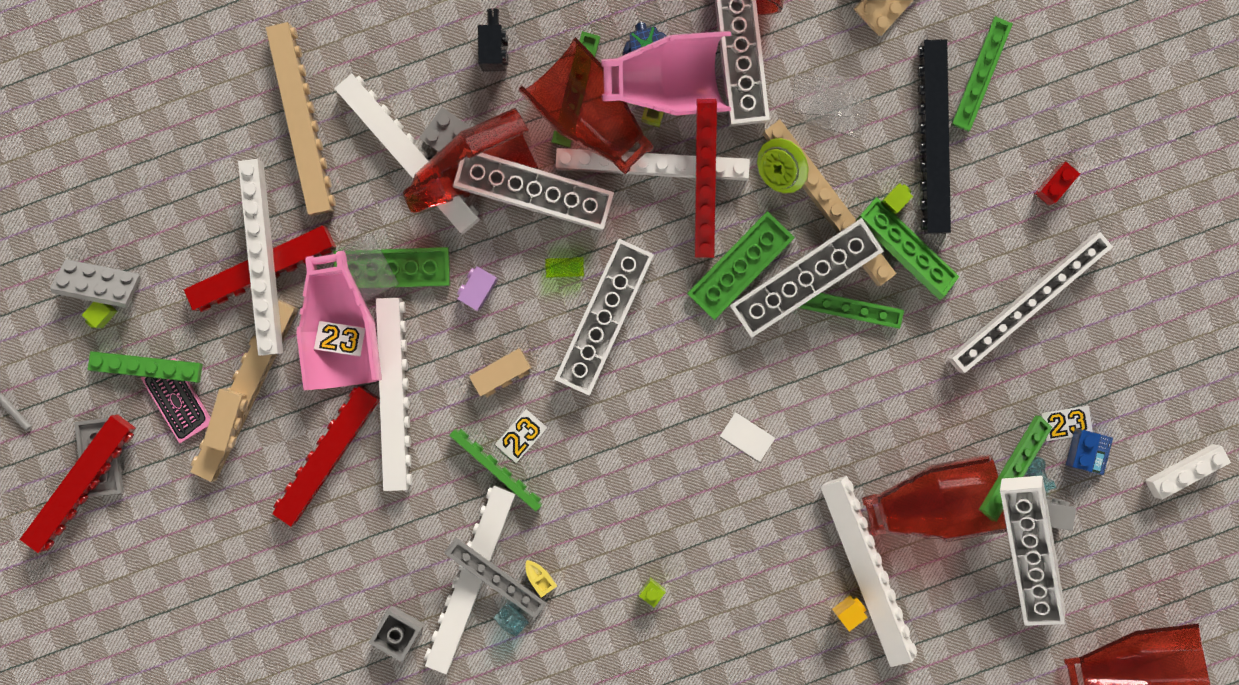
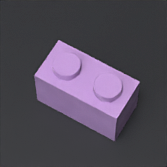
[457,266,498,311]

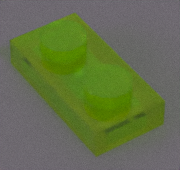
[545,257,584,278]

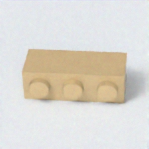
[469,348,532,398]
[203,388,248,452]

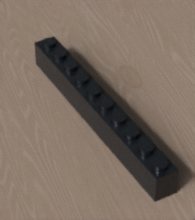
[917,39,951,235]

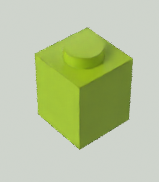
[641,107,665,128]
[881,183,914,214]
[82,302,118,328]
[639,577,666,608]

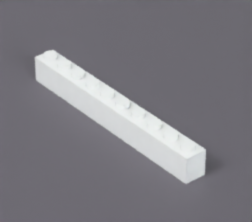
[334,73,480,234]
[556,148,750,181]
[238,159,283,355]
[947,232,1113,373]
[376,298,412,491]
[821,476,917,667]
[424,484,516,674]

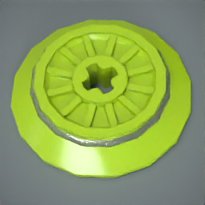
[757,138,809,194]

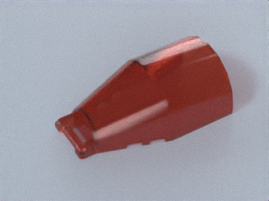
[519,37,654,174]
[862,453,1007,542]
[1064,623,1210,685]

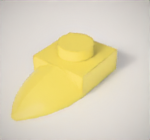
[525,560,557,597]

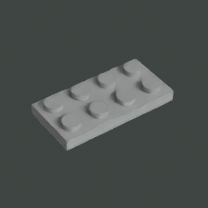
[50,259,141,308]
[74,418,124,497]

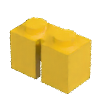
[832,595,868,632]

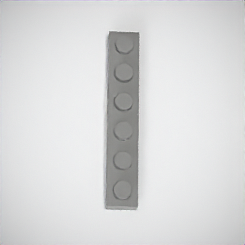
[444,537,546,618]

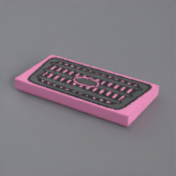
[141,358,211,443]

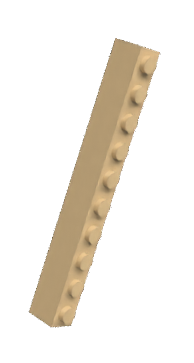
[266,22,336,216]
[763,119,897,286]
[190,299,299,482]

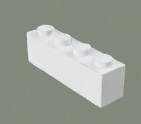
[1145,444,1231,500]

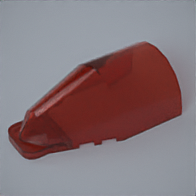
[403,108,538,213]

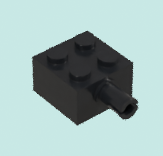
[478,8,509,72]

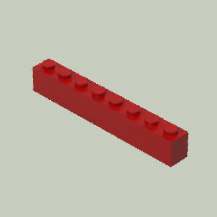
[695,99,717,258]
[183,225,336,313]
[272,386,380,527]
[19,414,136,553]

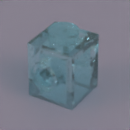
[494,603,529,637]

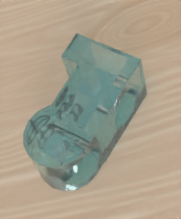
[1026,456,1056,491]

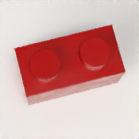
[1034,161,1081,206]

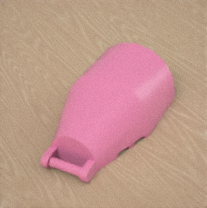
[601,31,731,116]
[296,251,382,390]

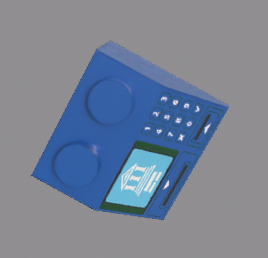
[1066,428,1113,475]

